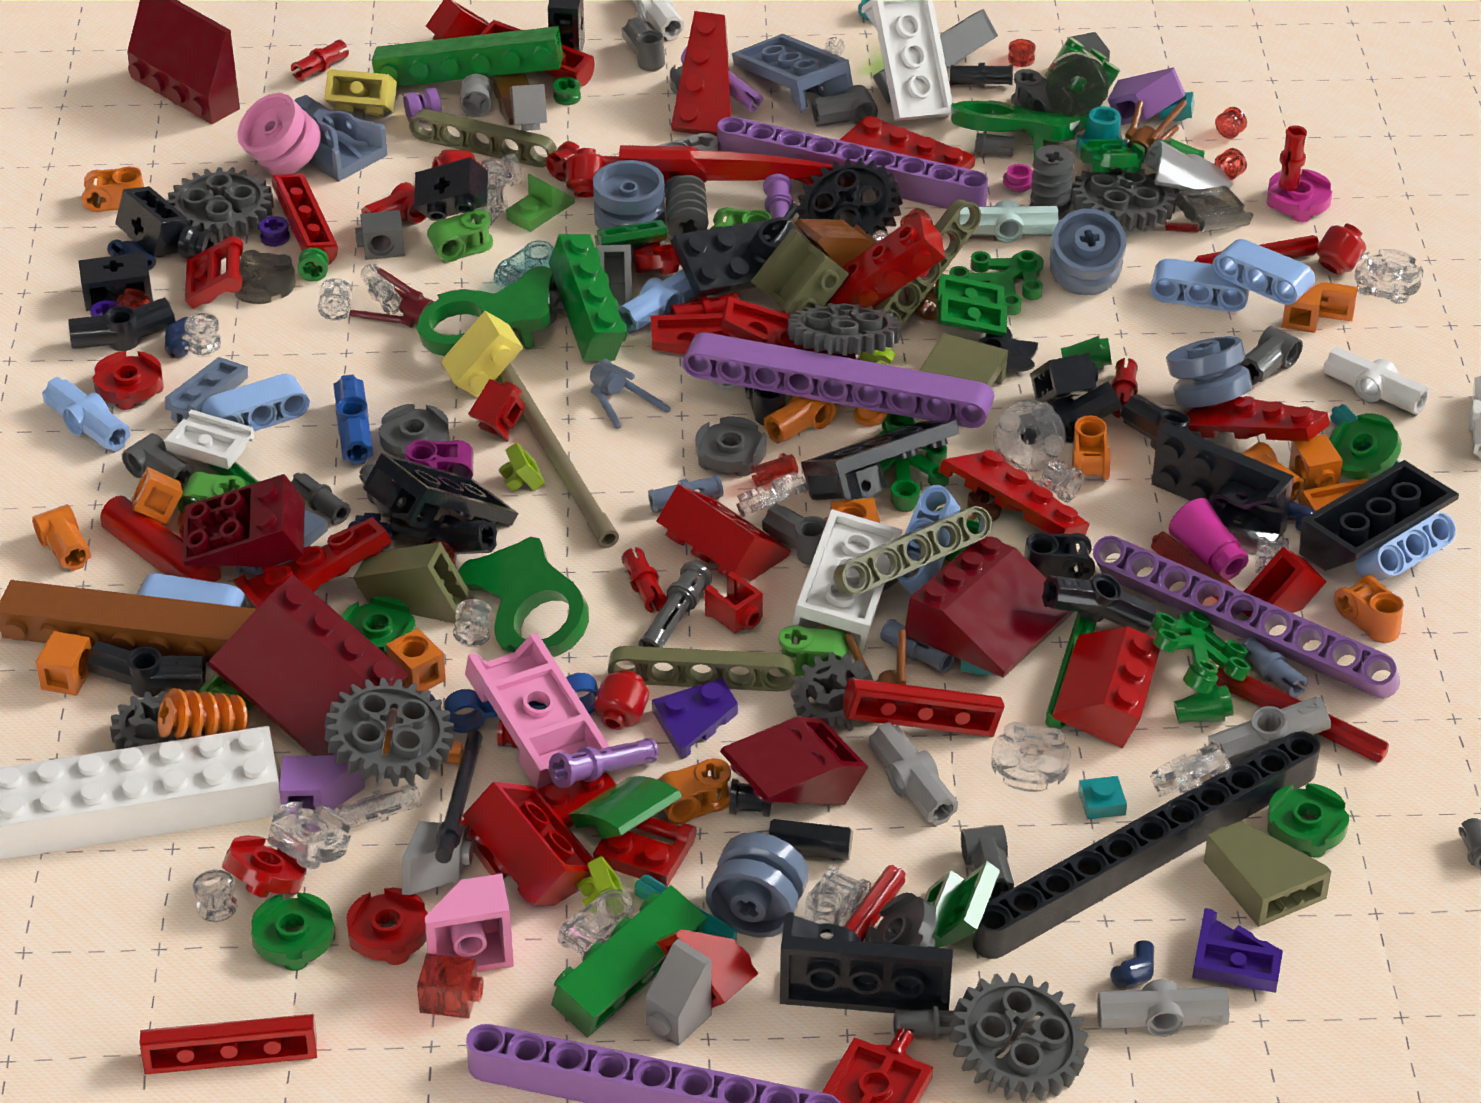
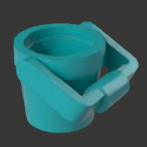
[1076,106,1128,150]

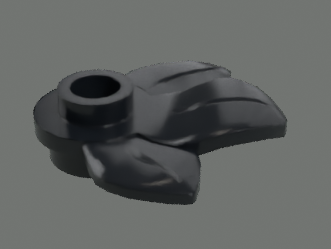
[978,327,1038,372]

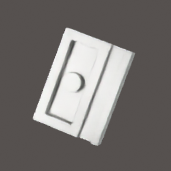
[165,409,255,469]

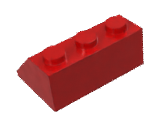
[656,484,792,581]
[1052,626,1160,749]
[462,781,594,906]

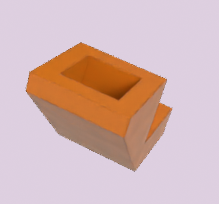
[1281,282,1358,333]

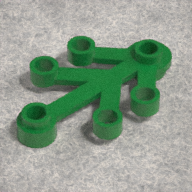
[949,250,1044,315]
[874,413,949,512]
[1151,611,1251,694]

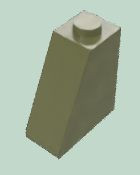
[353,542,473,624]
[1204,821,1331,927]

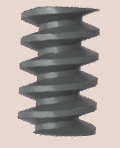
[1030,145,1075,217]
[665,175,709,238]

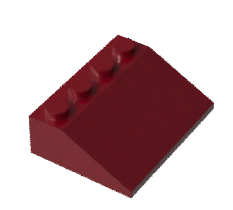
[127,0,240,125]
[905,536,1074,678]
[207,575,409,756]

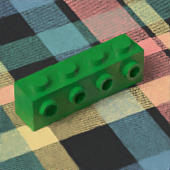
[548,234,627,361]
[551,885,707,1038]

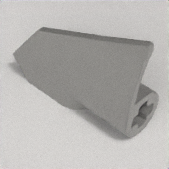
[1144,140,1233,196]

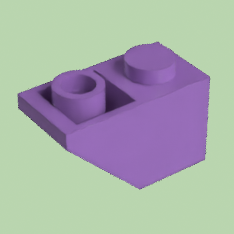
[1107,67,1185,125]
[279,755,365,818]

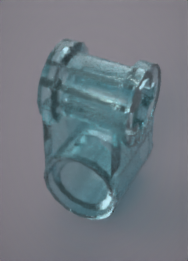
[493,240,553,288]

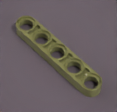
[409,109,557,168]
[873,199,981,330]
[833,506,992,595]
[607,646,796,692]

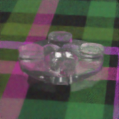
[1354,248,1424,304]
[993,400,1066,473]
[736,472,808,518]
[991,722,1071,792]
[1150,743,1231,797]
[267,802,351,869]

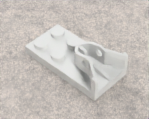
[862,0,953,121]
[792,509,903,654]

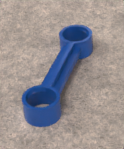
[444,673,598,733]

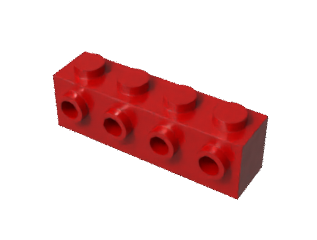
[824,213,945,308]

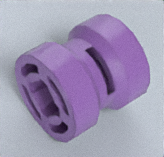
[403,87,442,123]

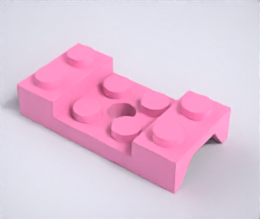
[465,633,610,789]

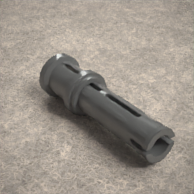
[638,561,712,648]

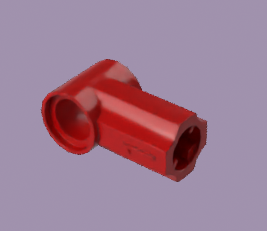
[361,182,427,223]

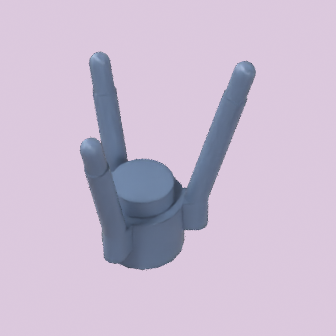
[590,359,671,429]

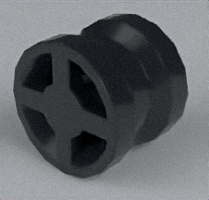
[178,225,217,259]

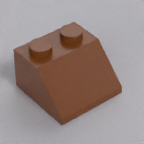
[794,219,877,267]

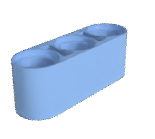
[1213,239,1315,305]
[1150,259,1250,312]
[202,373,310,432]
[897,485,961,595]
[1356,512,1456,581]
[137,573,247,607]

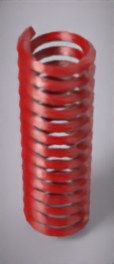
[1165,221,1199,233]

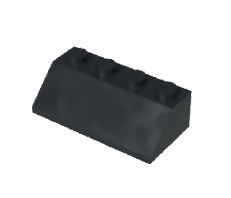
[1299,460,1459,571]

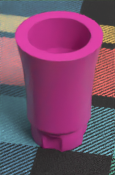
[1168,498,1249,580]

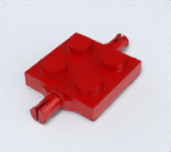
[822,1028,933,1103]

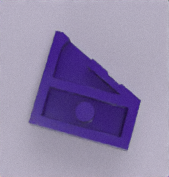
[652,678,738,759]
[1192,908,1283,993]

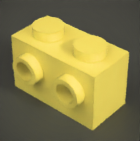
[324,69,397,116]
[441,311,523,397]

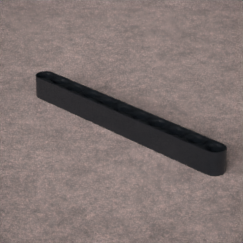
[973,731,1320,959]

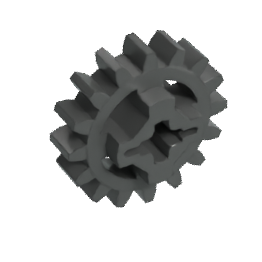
[791,652,873,734]
[110,691,189,750]

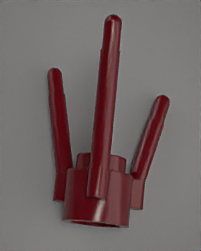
[349,268,434,328]

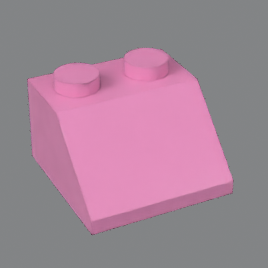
[425,873,514,979]

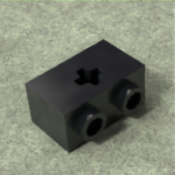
[547,0,585,52]
[414,157,488,221]
[115,186,188,257]
[78,252,153,311]
[1030,353,1098,407]

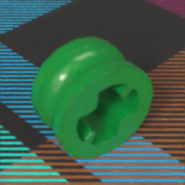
[553,77,581,106]
[298,248,329,281]

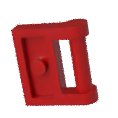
[185,237,243,309]
[593,817,697,887]

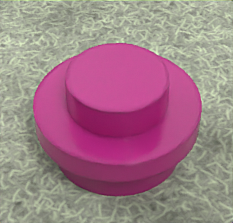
[1003,164,1033,193]

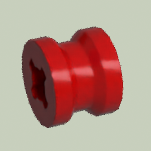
[546,141,580,182]

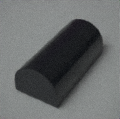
[769,819,854,860]

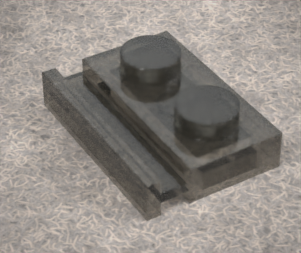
[1174,186,1254,232]

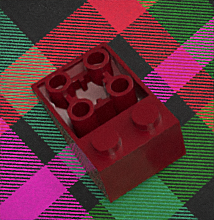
[183,474,305,567]
[720,717,868,805]

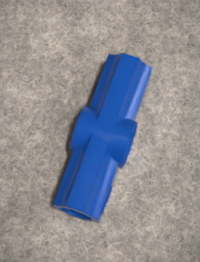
[333,374,373,465]

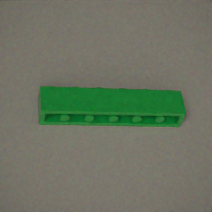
[371,26,563,87]

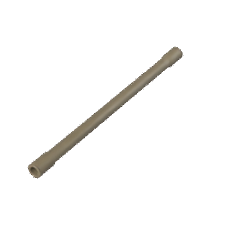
[499,363,619,548]

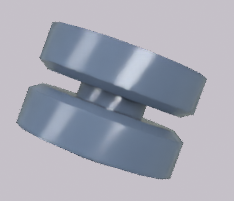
[593,160,665,230]
[1049,209,1126,295]
[1166,336,1252,408]
[706,832,809,938]

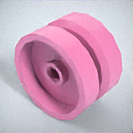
[237,92,321,175]

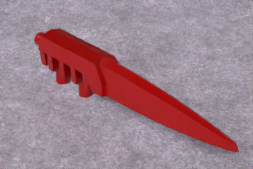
[603,145,841,191]

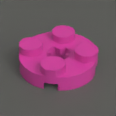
[1266,169,1333,222]

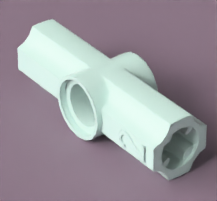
[958,200,1058,243]

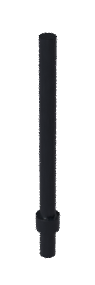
[435,730,483,863]

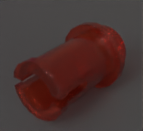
[750,453,798,488]

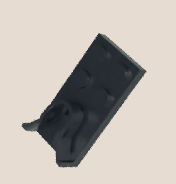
[671,203,798,298]
[801,420,960,500]
[1151,422,1294,552]
[363,453,519,529]
[780,912,953,1013]

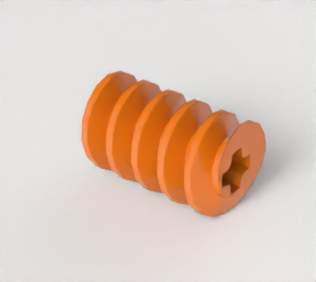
[157,688,248,739]

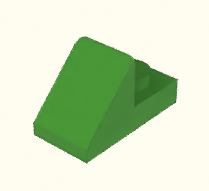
[506,174,575,232]

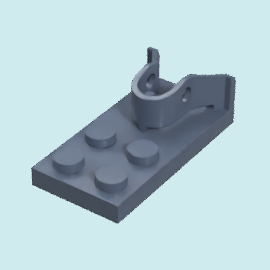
[732,33,853,113]
[294,94,387,182]

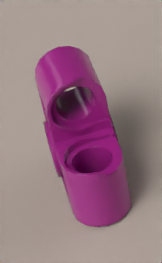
[402,440,474,502]

